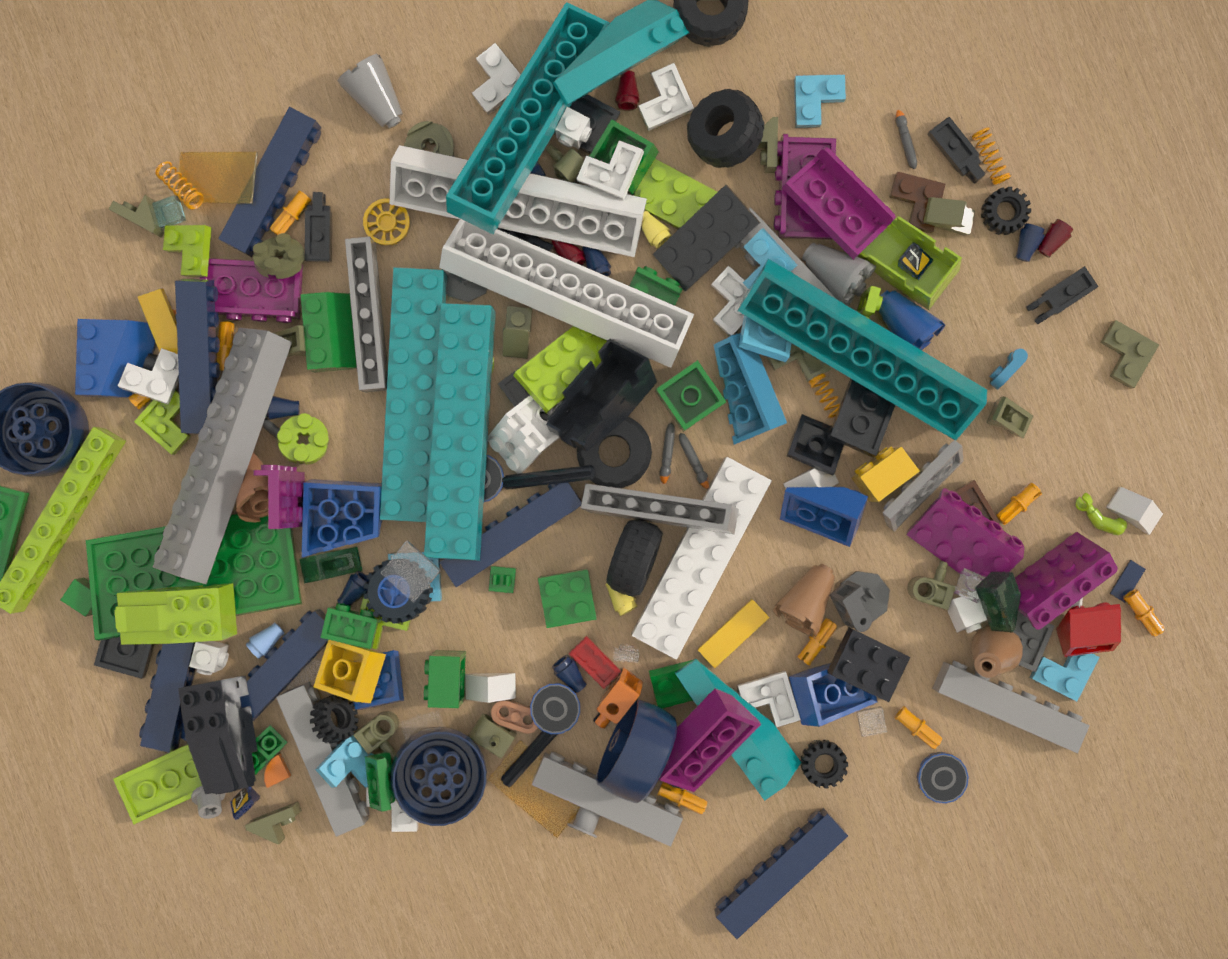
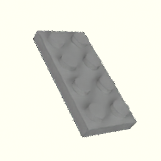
[883,440,964,532]

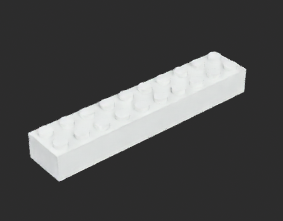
[390,145,647,257]
[439,219,694,368]

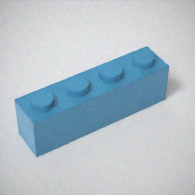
[714,333,787,445]

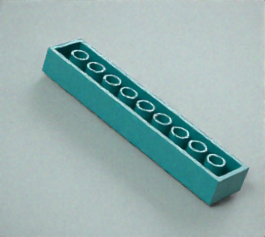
[446,2,610,234]
[738,259,987,440]
[380,267,447,522]
[424,303,496,561]

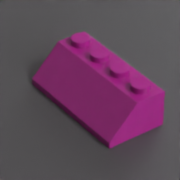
[659,688,761,792]

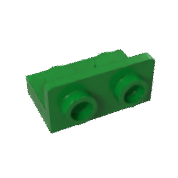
[629,266,683,306]
[321,603,381,649]
[649,659,694,708]
[365,752,395,812]

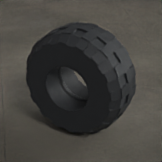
[673,0,749,46]
[687,89,764,168]
[577,417,652,489]
[606,519,663,597]

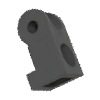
[830,580,872,632]

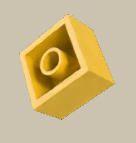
[851,446,920,502]
[313,640,386,703]

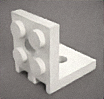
[488,395,563,474]

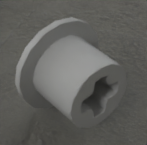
[191,786,225,819]
[567,807,600,838]

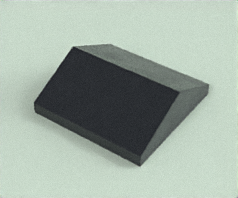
[787,414,844,476]

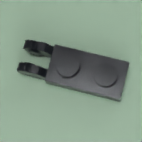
[1026,266,1099,324]

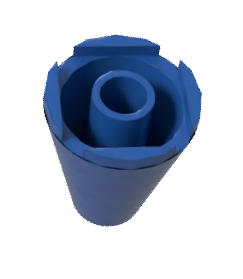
[878,290,946,350]

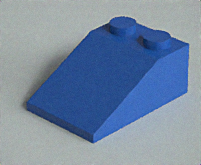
[780,487,868,547]
[789,663,878,727]

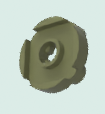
[404,121,455,157]
[253,233,305,279]

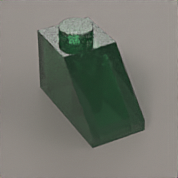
[299,547,363,584]
[975,572,1021,633]

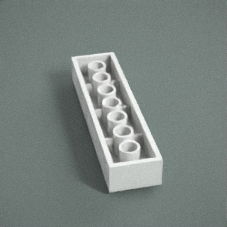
[631,457,772,660]

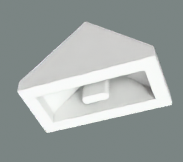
[783,468,839,489]
[1106,487,1163,535]
[465,673,516,703]

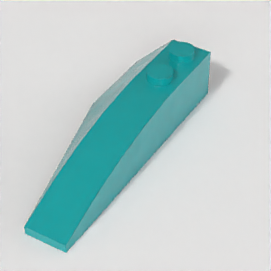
[553,0,690,106]
[675,659,801,801]

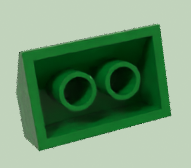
[300,292,357,373]

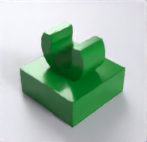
[489,566,517,593]

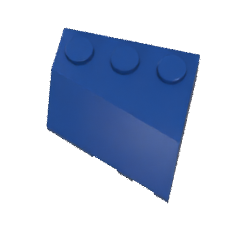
[75,319,156,398]
[302,479,382,558]

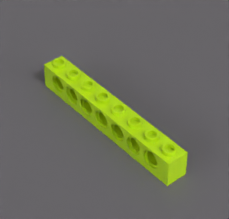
[0,427,126,614]

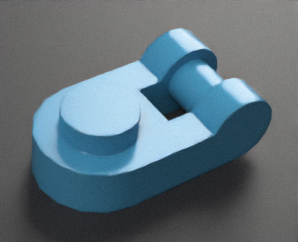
[989,349,1028,390]

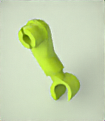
[1076,493,1127,536]

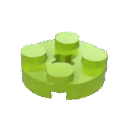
[277,413,329,465]

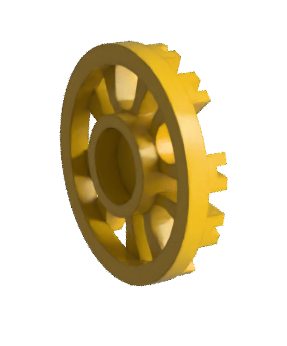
[363,198,410,246]

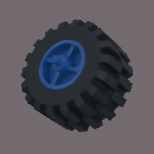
[363,558,433,623]

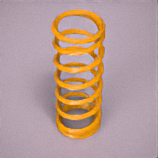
[971,127,1011,185]
[155,161,204,210]
[808,373,841,425]

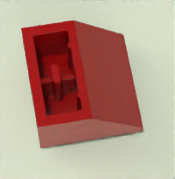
[1056,602,1121,657]

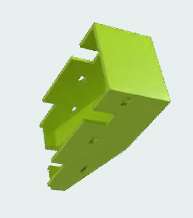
[857,216,962,310]
[115,583,237,645]

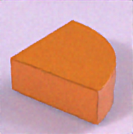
[264,753,291,788]

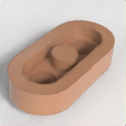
[491,700,538,734]

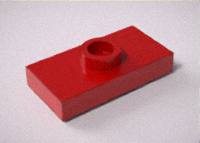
[569,635,622,689]

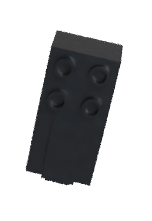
[546,339,657,452]
[178,675,258,795]

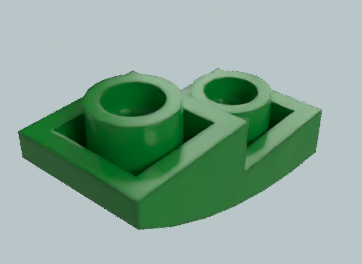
[241,725,288,775]

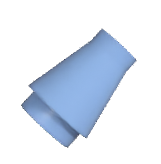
[246,622,285,659]

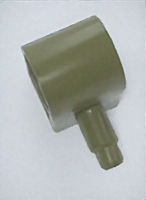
[546,145,584,184]
[907,561,956,610]
[354,711,399,761]
[469,714,517,759]

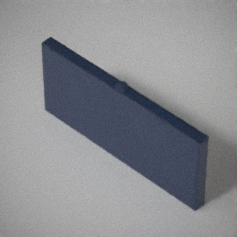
[1110,560,1146,603]

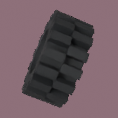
[981,186,1031,235]
[310,695,359,744]
[800,740,848,789]

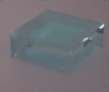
[152,195,186,228]

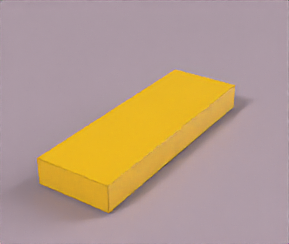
[138,288,178,354]
[697,599,770,668]

